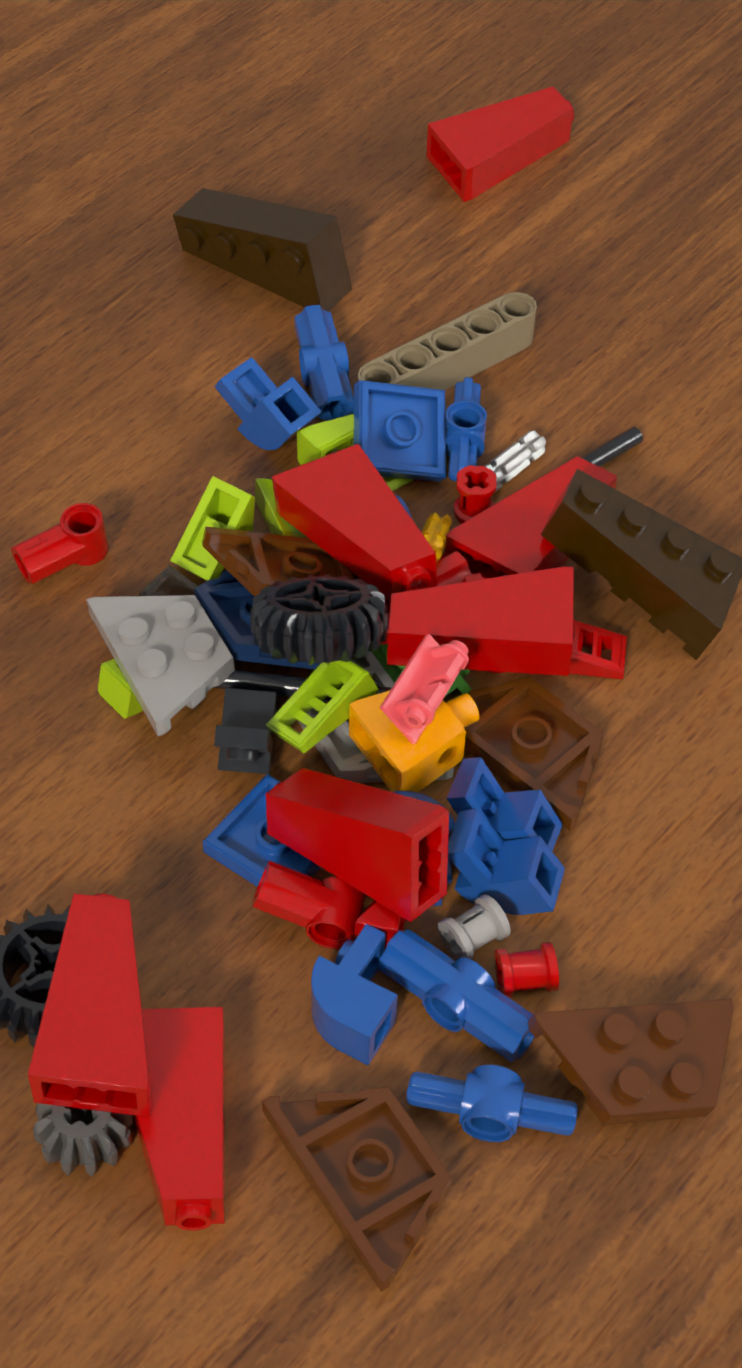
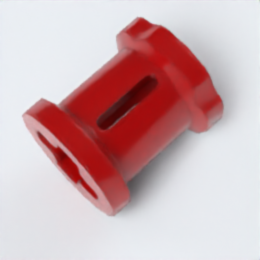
[453,465,497,523]
[494,942,559,998]

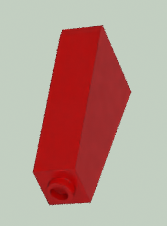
[426,86,574,202]
[272,444,437,602]
[445,456,617,578]
[380,566,574,676]
[266,768,449,922]
[28,893,152,1117]
[133,1007,225,1231]

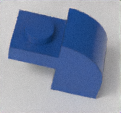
[214,357,322,450]
[447,757,563,851]
[448,808,565,915]
[311,924,397,1066]

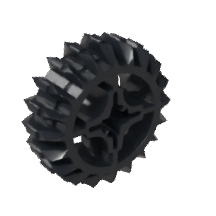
[250,574,388,665]
[0,904,71,1047]

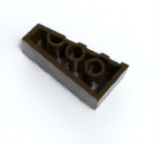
[173,188,352,311]
[541,469,742,660]

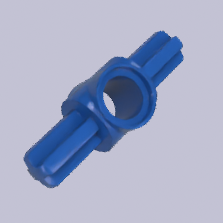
[445,377,487,482]
[407,1065,578,1142]

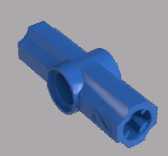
[294,305,354,421]
[378,929,535,1063]

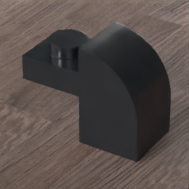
[214,688,280,774]

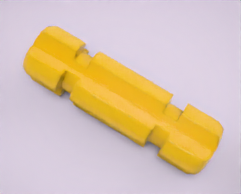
[421,512,453,562]

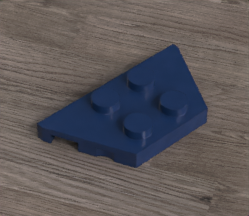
[194,570,321,669]

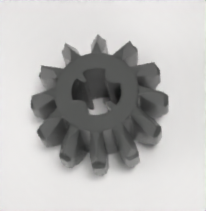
[33,1103,134,1177]

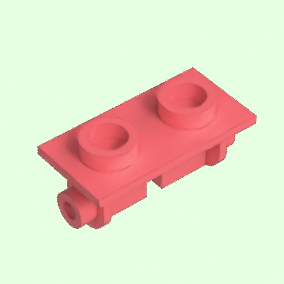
[379,634,469,744]

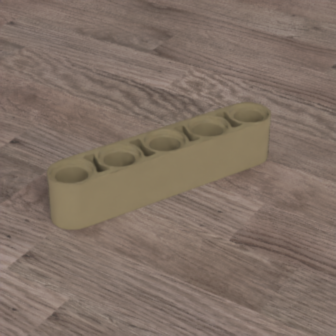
[358,292,537,390]

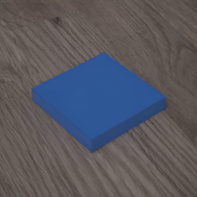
[354,380,446,482]
[202,774,321,886]

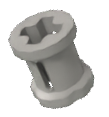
[438,894,511,959]

